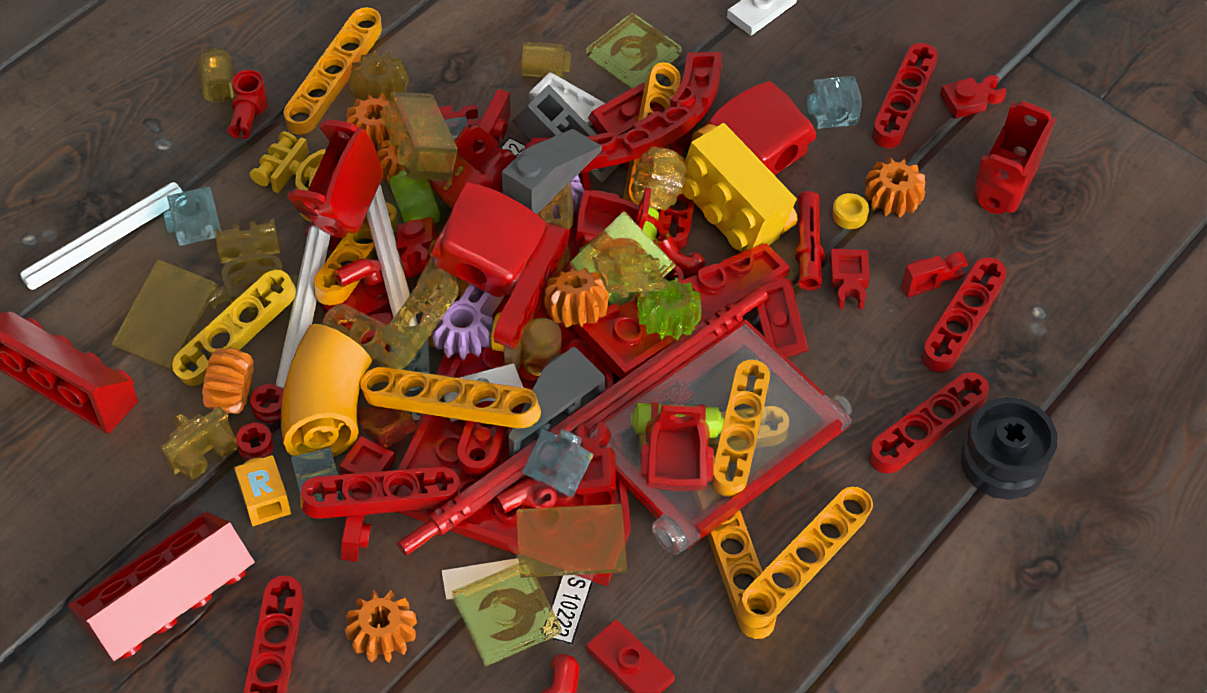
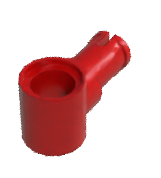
[228,69,268,139]

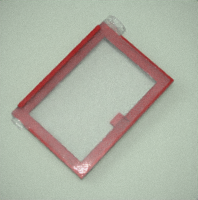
[589,320,852,556]

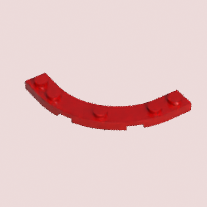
[530,52,722,172]

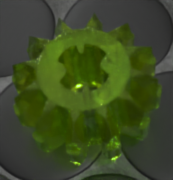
[389,167,440,223]
[637,276,702,341]

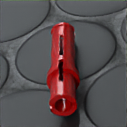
[795,191,824,291]

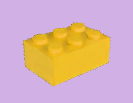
[677,123,797,253]

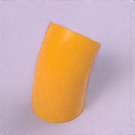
[281,324,372,461]

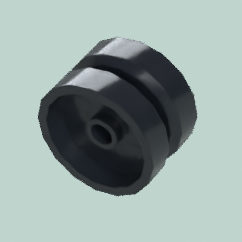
[961,397,1057,500]

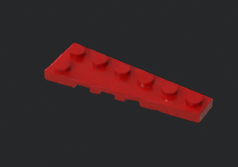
[574,243,791,379]

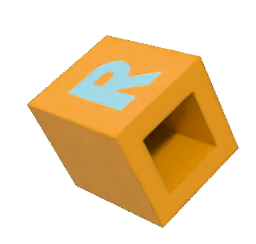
[234,455,291,526]

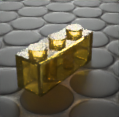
[382,92,458,181]

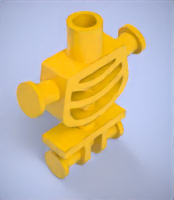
[250,131,326,222]

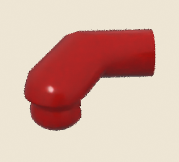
[654,233,706,277]
[334,259,383,287]
[495,479,557,514]
[541,653,580,693]

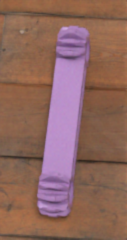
[429,175,584,361]

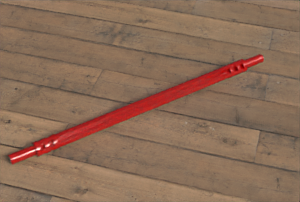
[397,286,768,556]

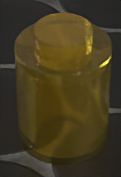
[521,41,572,78]
[197,48,234,103]
[522,318,561,376]

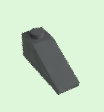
[512,85,619,185]
[502,129,602,214]
[508,347,605,458]

